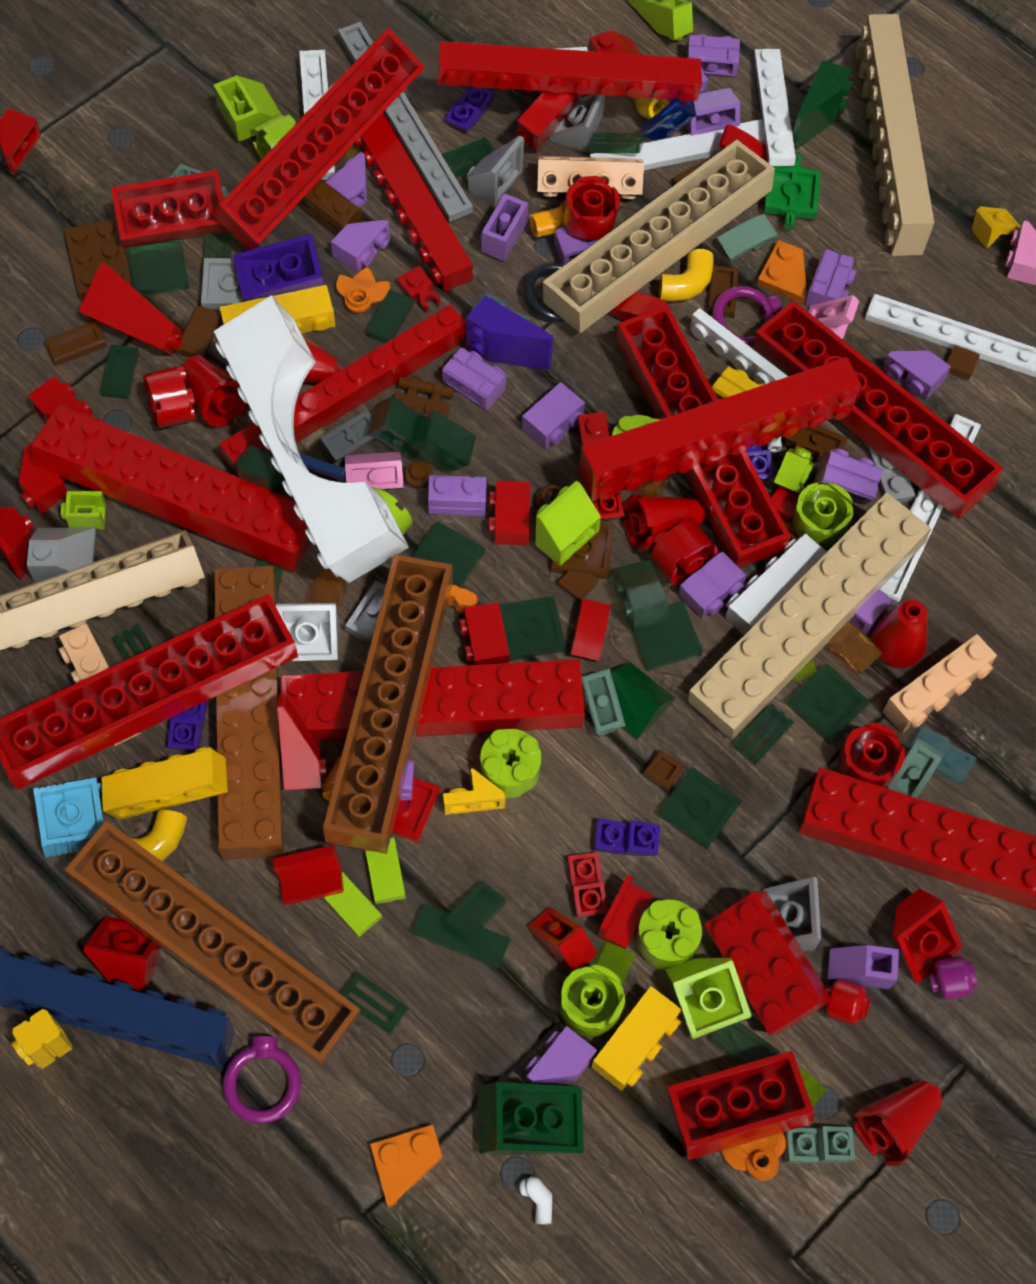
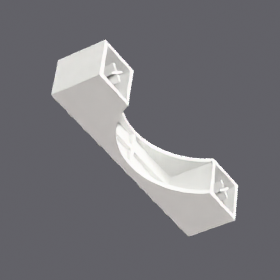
[214,295,409,583]

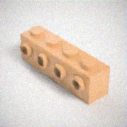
[537,156,644,199]
[58,623,141,747]
[882,634,997,734]

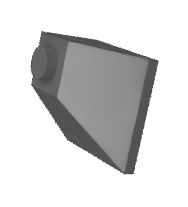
[467,136,524,207]
[27,527,96,582]

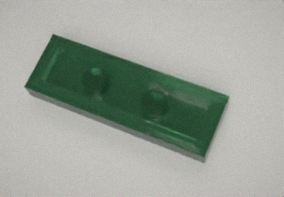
[412,904,511,970]

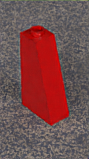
[516,91,583,153]
[78,262,184,356]

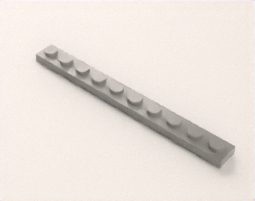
[338,21,473,222]

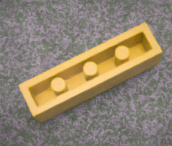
[220,285,335,333]
[102,747,228,820]

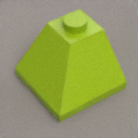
[665,958,752,1039]

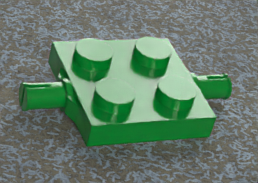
[764,152,821,231]

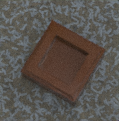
[947,345,980,380]
[558,563,598,603]
[643,750,685,792]

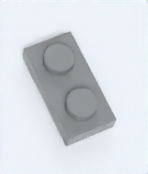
[345,580,386,644]

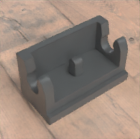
[318,410,383,464]

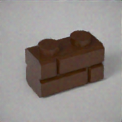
[304,180,362,236]

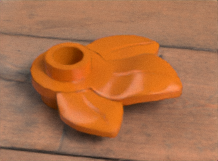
[336,267,390,313]
[721,1133,786,1181]

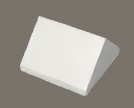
[276,603,338,661]

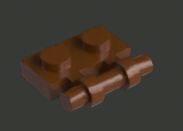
[389,376,455,432]
[778,426,848,477]

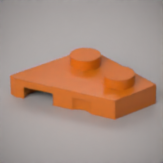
[757,240,807,304]
[370,1124,442,1208]

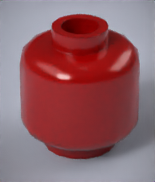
[825,979,871,1025]

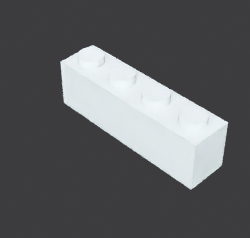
[725,534,827,635]

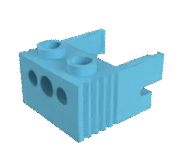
[33,778,104,858]

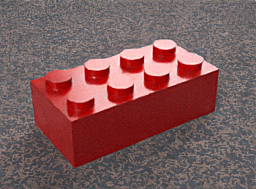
[111,170,228,249]
[704,891,833,1035]
[667,1051,814,1160]

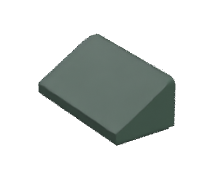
[581,669,626,736]

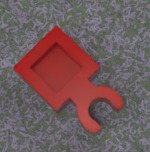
[397,266,440,313]

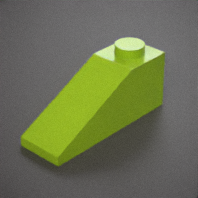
[627,0,693,41]

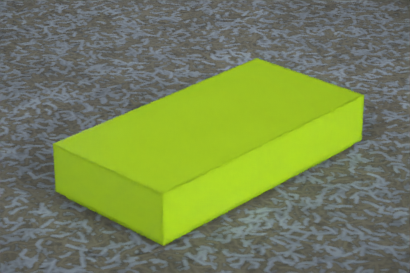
[365,837,406,904]
[322,872,382,938]

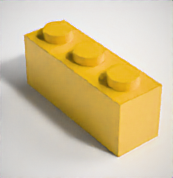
[591,986,682,1091]

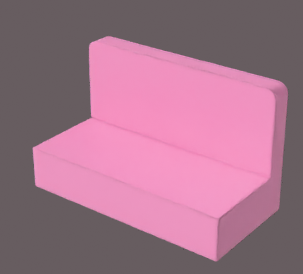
[345,452,404,489]

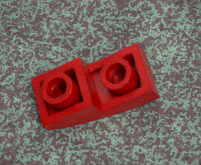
[718,124,768,163]
[608,292,667,321]
[570,598,611,661]
[567,852,608,917]

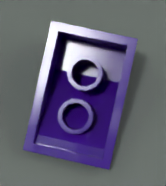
[233,234,326,302]
[466,295,554,370]

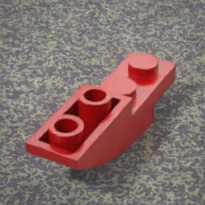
[577,412,624,520]

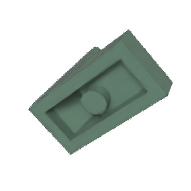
[887,738,944,798]

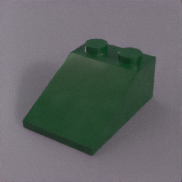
[792,60,853,150]
[478,1082,584,1155]

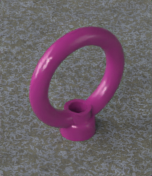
[712,286,782,347]
[223,1036,301,1124]

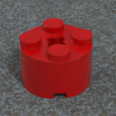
[562,176,620,240]
[143,366,196,429]
[651,517,718,586]
[838,723,905,788]

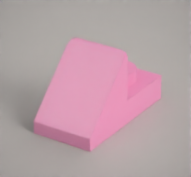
[808,295,859,339]

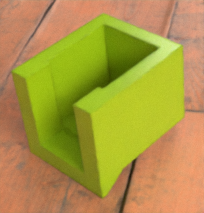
[774,447,814,493]
[61,491,106,530]

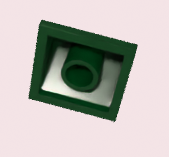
[611,662,675,741]

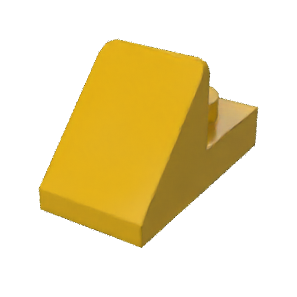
[972,206,1021,248]
[443,768,506,815]

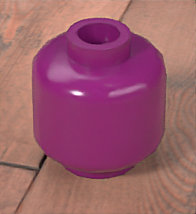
[929,956,978,1000]

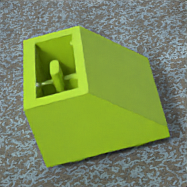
[213,75,281,142]
[535,481,601,565]

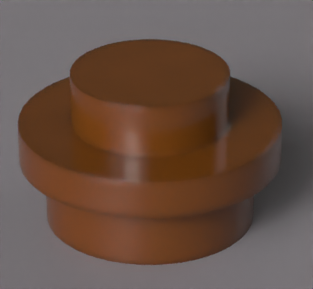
[405,461,433,488]

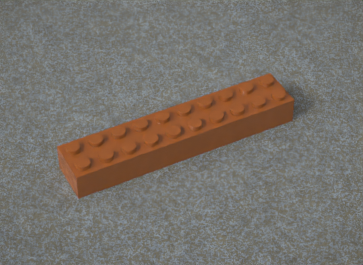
[323,554,453,854]
[215,566,285,860]
[65,820,361,1067]

